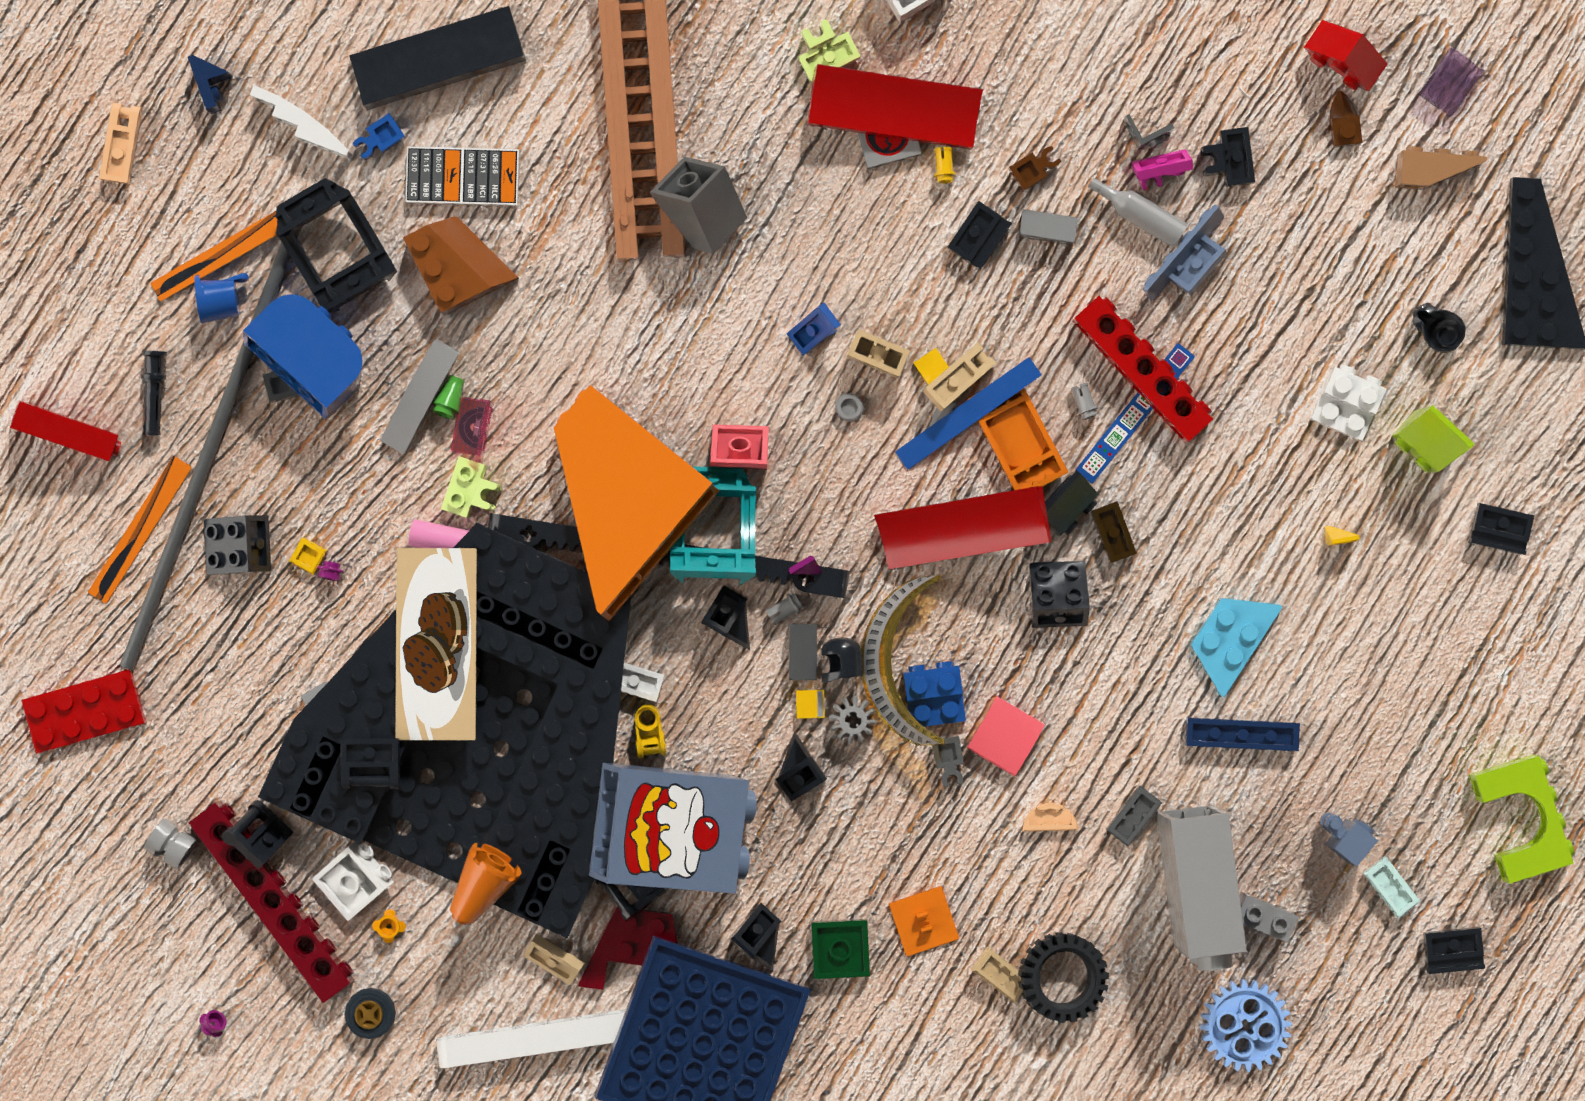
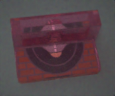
[451,397,494,457]

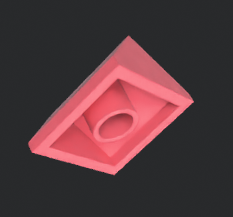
[710,425,769,470]

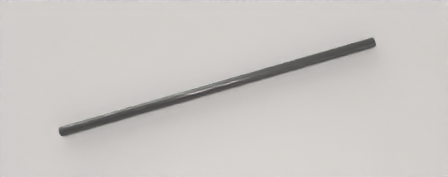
[120,227,302,670]

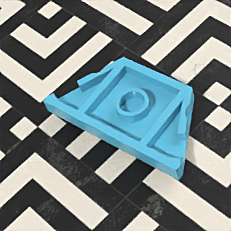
[1190,598,1282,697]

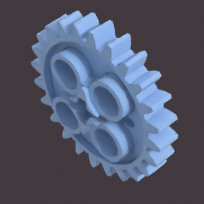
[1199,979,1292,1072]

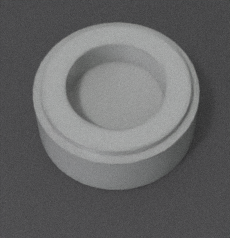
[835,393,863,422]

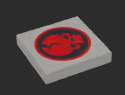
[858,133,922,169]

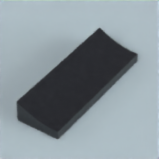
[349,6,526,110]

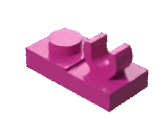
[1131,149,1194,190]

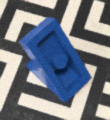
[786,302,841,356]

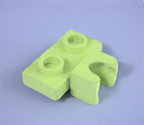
[798,19,861,83]
[441,456,502,518]

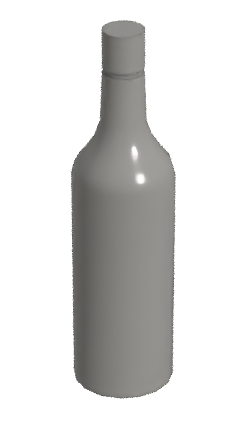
[1088,177,1188,248]

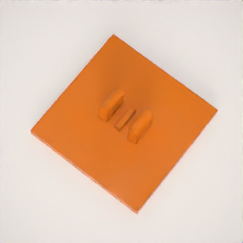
[889,885,959,957]

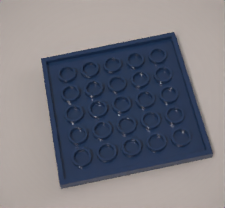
[594,936,811,1101]

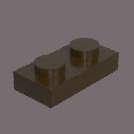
[1090,501,1137,563]

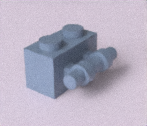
[1320,813,1378,867]

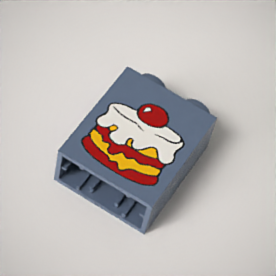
[589,763,757,894]

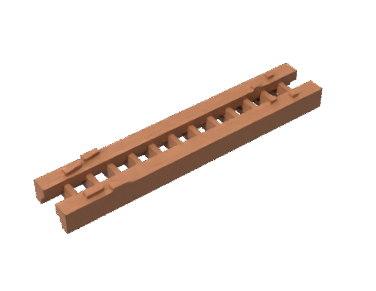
[598,0,685,262]

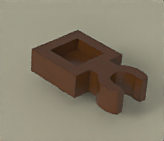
[1008,146,1061,192]

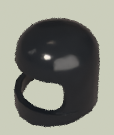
[821,637,863,683]

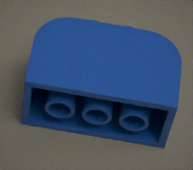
[243,294,363,420]

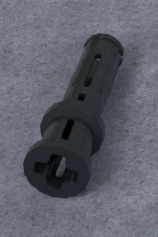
[141,350,167,436]

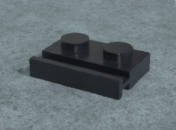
[947,201,1012,270]
[1468,503,1534,555]
[1423,927,1485,974]

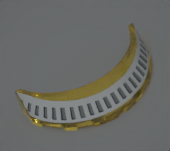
[861,574,946,746]

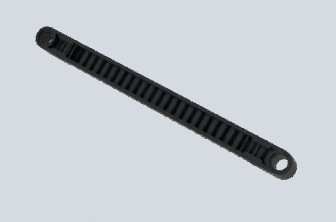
[488,513,850,599]

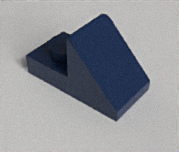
[188,55,233,114]

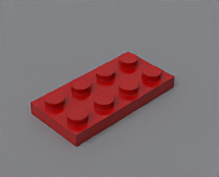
[21,669,147,754]

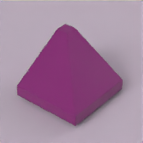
[788,555,822,574]

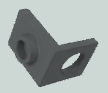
[1123,114,1174,150]

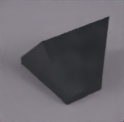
[701,585,750,650]
[775,731,827,802]
[731,903,782,971]

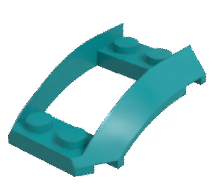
[670,466,756,585]

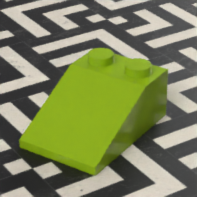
[1392,405,1475,473]

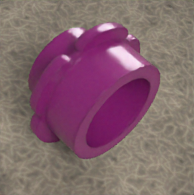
[317,561,344,581]
[199,1010,227,1037]

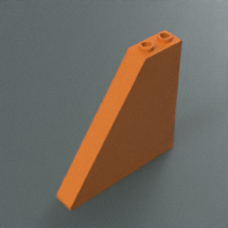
[554,385,719,621]

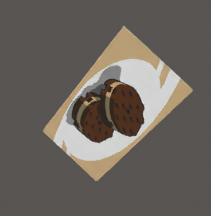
[395,548,477,740]

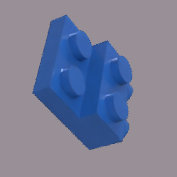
[903,661,966,728]

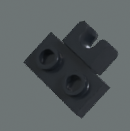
[1200,127,1255,187]

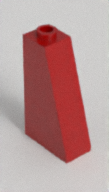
[10,400,122,461]

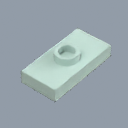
[1363,856,1421,919]

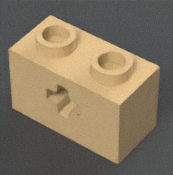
[847,329,910,379]

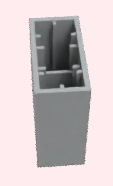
[1156,805,1247,971]

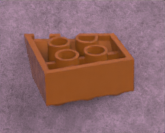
[403,216,519,316]

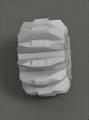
[829,696,877,744]

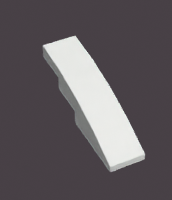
[250,85,353,160]

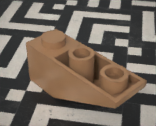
[1395,146,1487,190]

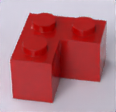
[1304,20,1388,91]

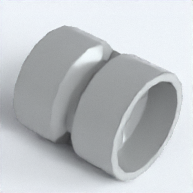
[144,818,198,870]

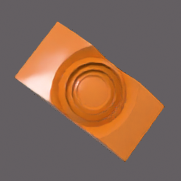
[967,388,1069,490]

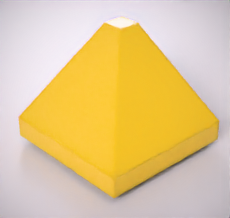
[913,348,949,386]
[1324,526,1360,546]

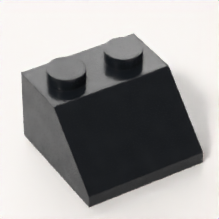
[1045,470,1099,536]

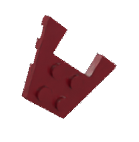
[578,906,678,990]

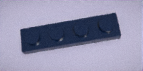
[1185,717,1300,751]

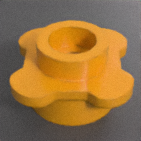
[372,909,406,943]

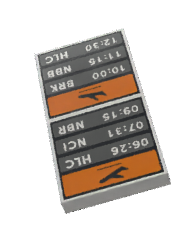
[406,146,520,206]

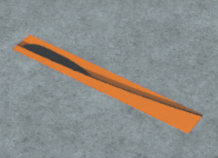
[151,211,277,301]
[88,456,192,603]

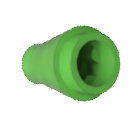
[432,376,465,419]

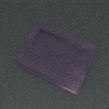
[1417,47,1485,117]

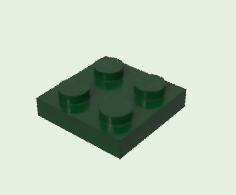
[811,919,870,979]

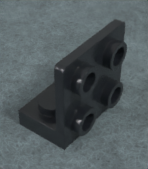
[204,515,271,575]
[1029,561,1090,628]

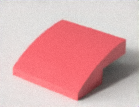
[967,696,1045,777]

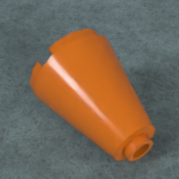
[450,843,522,925]

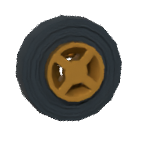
[344,988,396,1039]

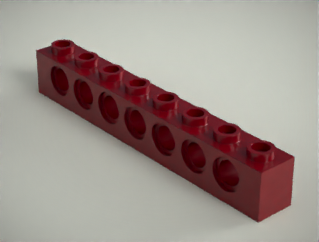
[188,800,355,1003]

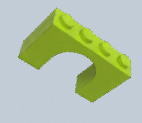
[1469,754,1575,884]

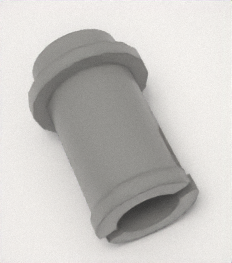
[1071,383,1099,420]
[766,593,804,625]

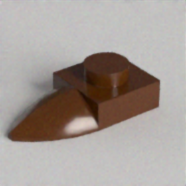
[1330,91,1363,148]

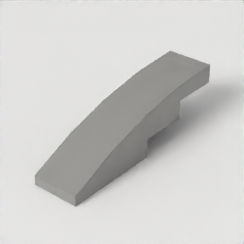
[380,339,460,454]

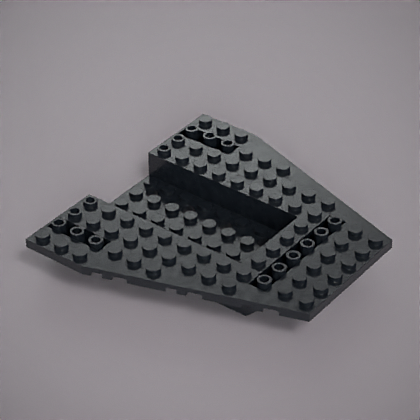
[258,523,632,938]

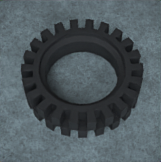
[1018,932,1109,1023]

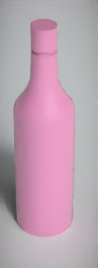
[408,519,469,548]

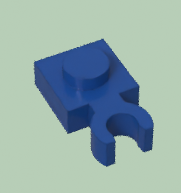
[352,113,406,160]

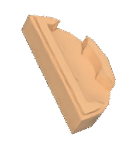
[1022,802,1079,832]

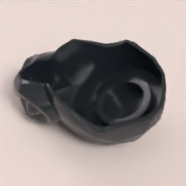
[1412,303,1466,353]

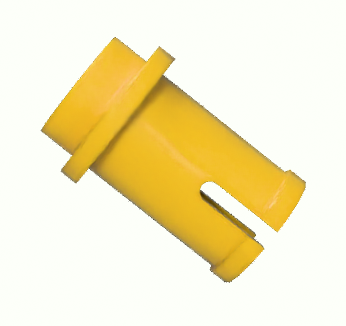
[934,147,956,184]

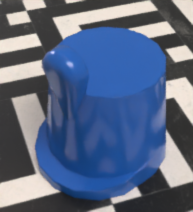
[194,273,249,324]

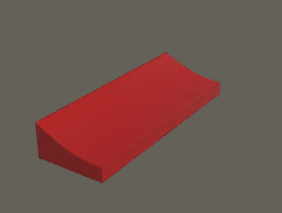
[807,64,983,150]
[874,486,1052,569]

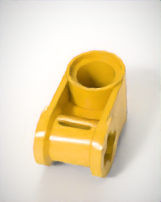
[635,704,667,759]

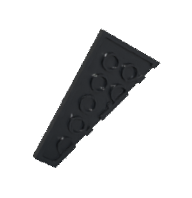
[1502,177,1585,350]

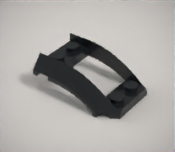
[275,178,397,313]

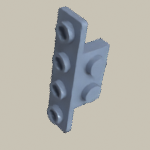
[1143,204,1227,301]

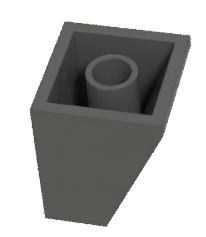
[650,157,747,254]

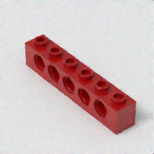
[1072,296,1213,443]

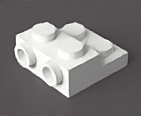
[1309,364,1387,441]
[312,842,394,921]

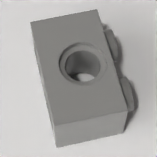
[1239,891,1299,943]

